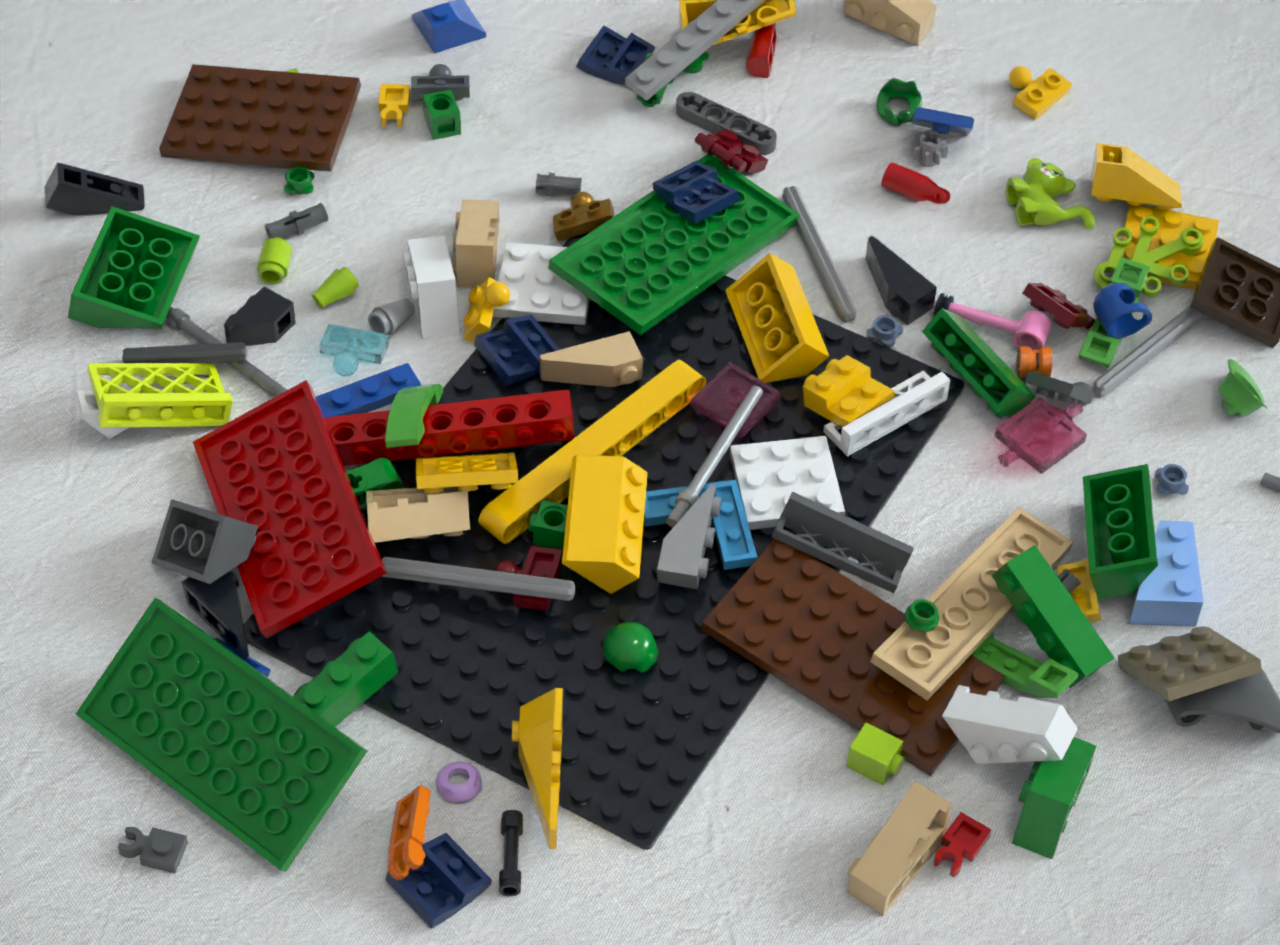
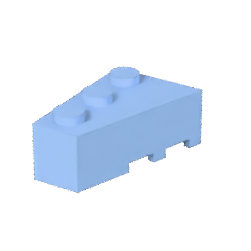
[1129,521,1203,626]

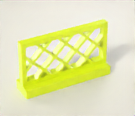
[87,363,233,428]

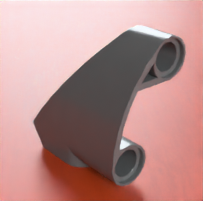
[1165,669,1280,733]

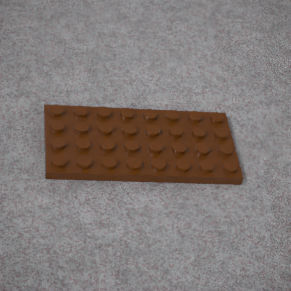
[701,539,1004,776]

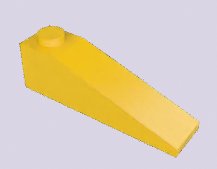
[679,0,796,45]
[512,688,563,849]

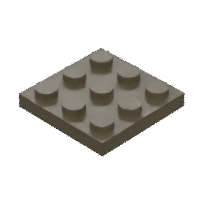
[1118,626,1262,701]

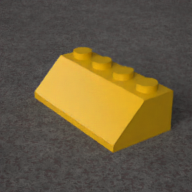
[725,253,830,383]
[562,455,648,594]

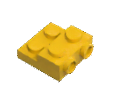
[803,355,895,427]

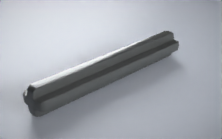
[122,342,247,363]

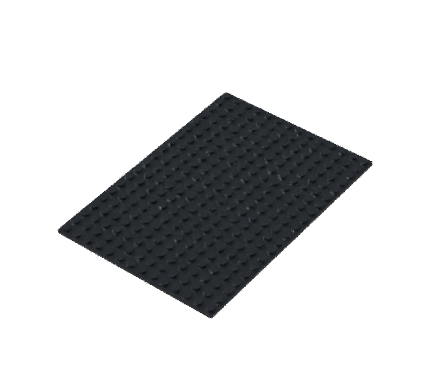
[244,232,965,850]

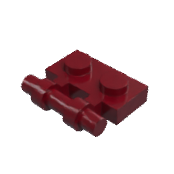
[695,130,768,173]
[1022,283,1095,329]

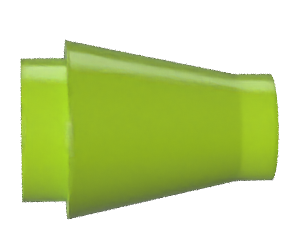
[311,266,359,309]

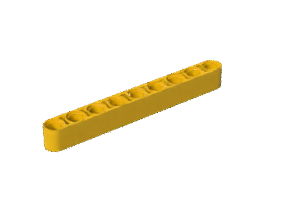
[478,360,706,544]

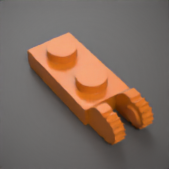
[387,785,431,881]

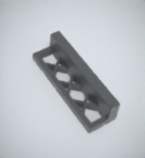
[772,492,914,594]

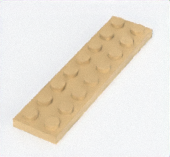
[870,507,1073,700]

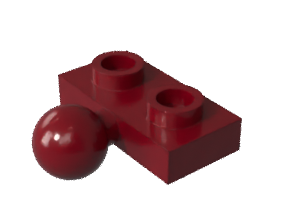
[494,546,563,611]

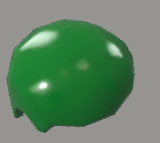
[602,621,659,673]

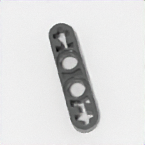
[676,92,777,155]

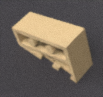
[451,200,499,288]

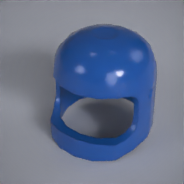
[1093,283,1152,339]

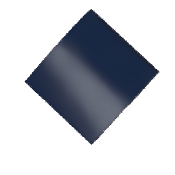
[576,25,655,85]
[652,161,739,224]
[474,315,560,385]
[386,833,492,929]

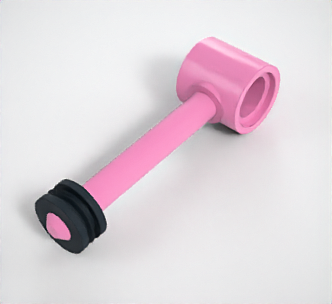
[934,293,1052,350]

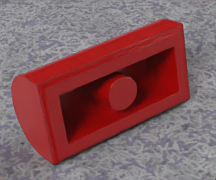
[746,23,777,78]

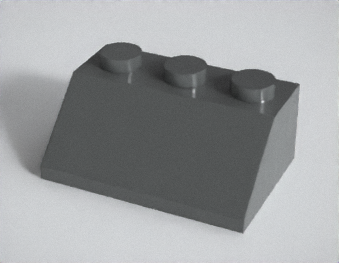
[151,499,258,584]

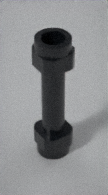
[499,810,523,896]

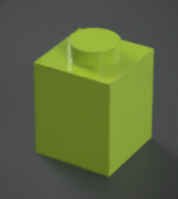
[846,723,905,786]

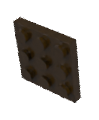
[1190,237,1280,348]

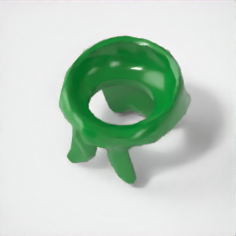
[876,78,922,126]

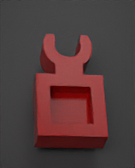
[934,812,992,877]

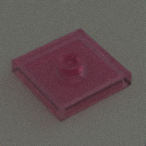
[691,362,781,438]

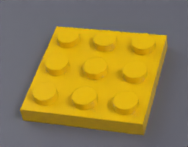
[1122,204,1219,290]
[416,452,518,493]

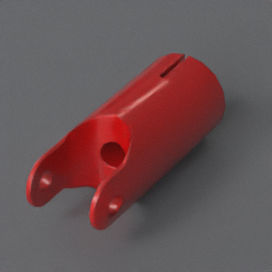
[881,162,951,204]

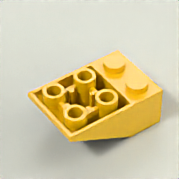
[1090,143,1182,210]

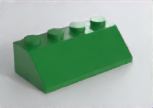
[1083,464,1158,600]

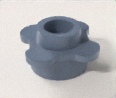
[866,315,903,347]
[1155,464,1189,495]

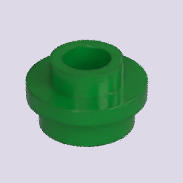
[904,599,939,632]

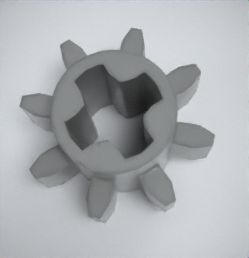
[911,130,948,167]

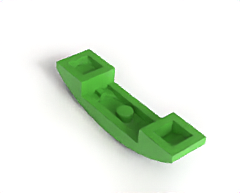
[1079,257,1150,368]
[385,384,443,448]
[971,631,1078,698]

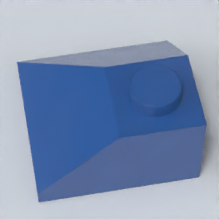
[411,0,486,54]

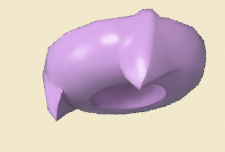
[436,761,482,803]

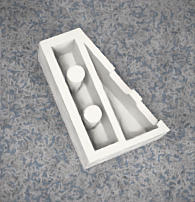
[403,236,459,338]
[942,685,1078,764]

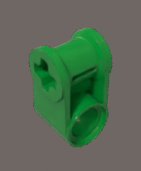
[346,458,404,511]

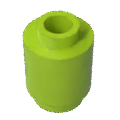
[257,237,293,284]

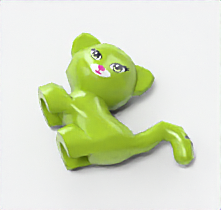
[1005,158,1095,229]

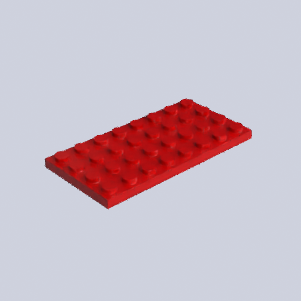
[193,380,387,638]

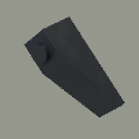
[44,162,145,215]
[865,235,937,325]
[181,570,249,659]

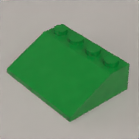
[68,206,200,329]

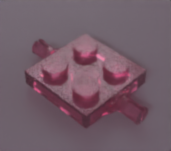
[995,397,1087,474]

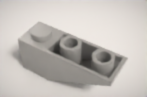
[657,484,722,589]

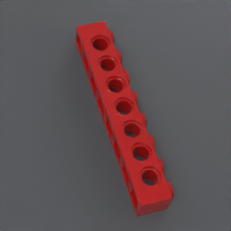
[324,390,575,466]

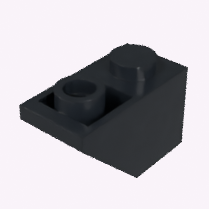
[224,287,296,346]

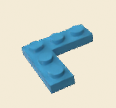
[644,480,757,570]

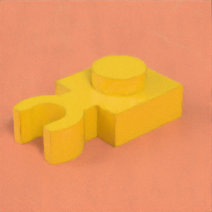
[378,84,411,128]

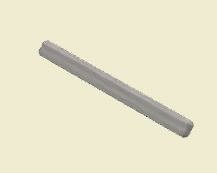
[782,186,857,322]
[1092,306,1207,397]
[382,557,575,601]

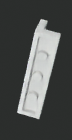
[823,370,950,457]

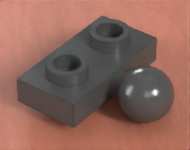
[411,64,470,101]
[1025,371,1094,407]

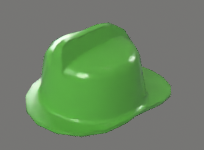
[1218,359,1268,416]

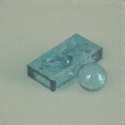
[320,324,389,377]

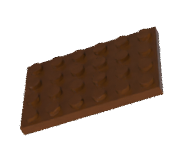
[159,64,361,172]

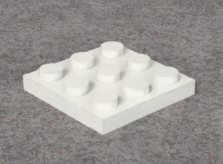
[493,242,590,325]
[730,436,845,530]

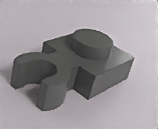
[118,827,188,873]

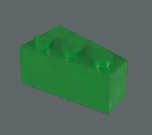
[1012,737,1097,859]

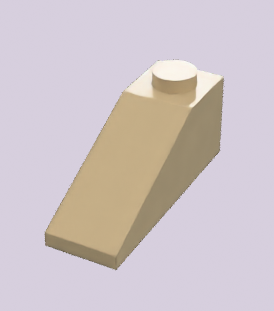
[540,331,643,387]

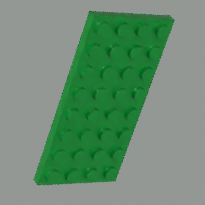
[548,154,800,335]
[76,598,368,872]

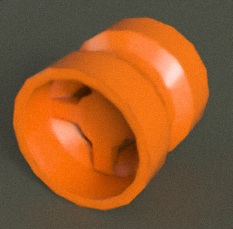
[1016,346,1052,377]

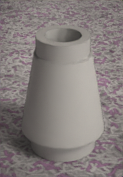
[368,298,415,336]

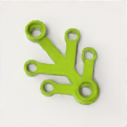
[1094,216,1204,298]

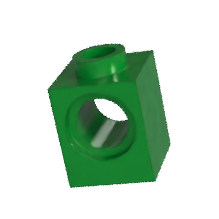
[423,89,461,140]
[529,500,568,550]

